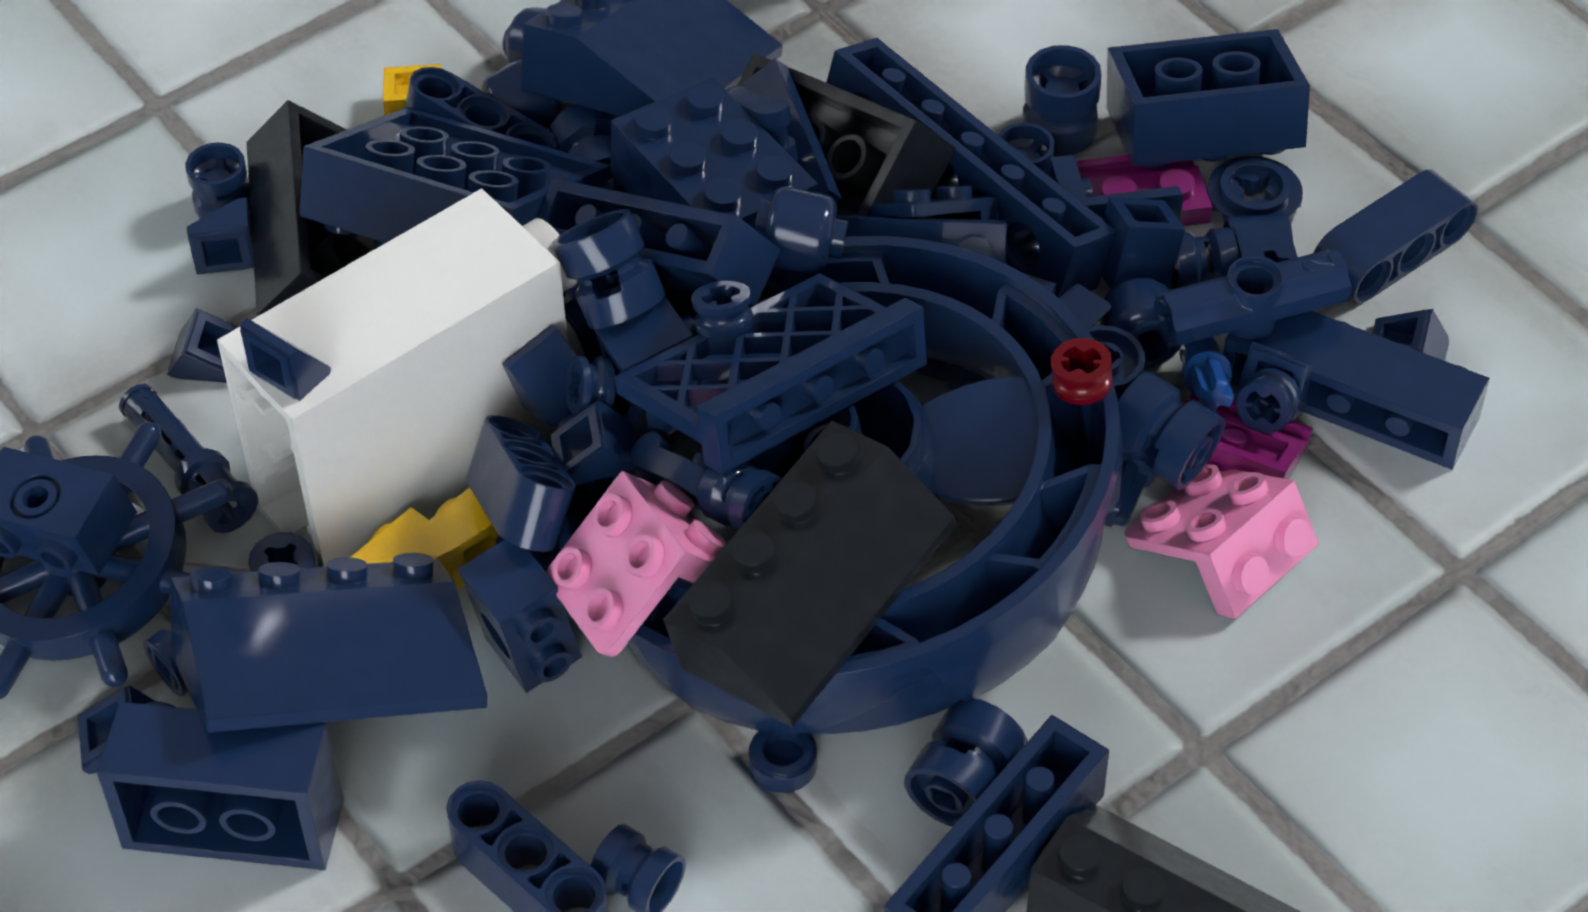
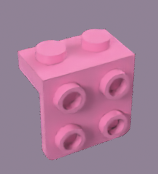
[1124,464,1319,619]
[546,471,727,657]

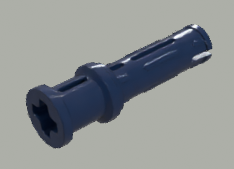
[119,383,258,533]

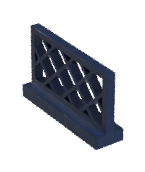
[615,273,927,475]

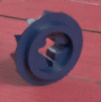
[1207,156,1303,223]

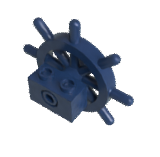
[0,421,233,699]

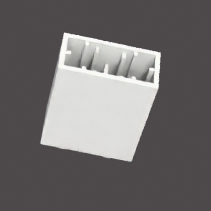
[217,188,585,567]

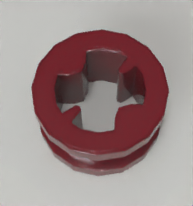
[1051,338,1113,405]

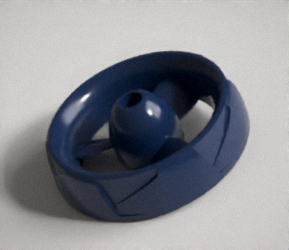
[552,236,1123,736]

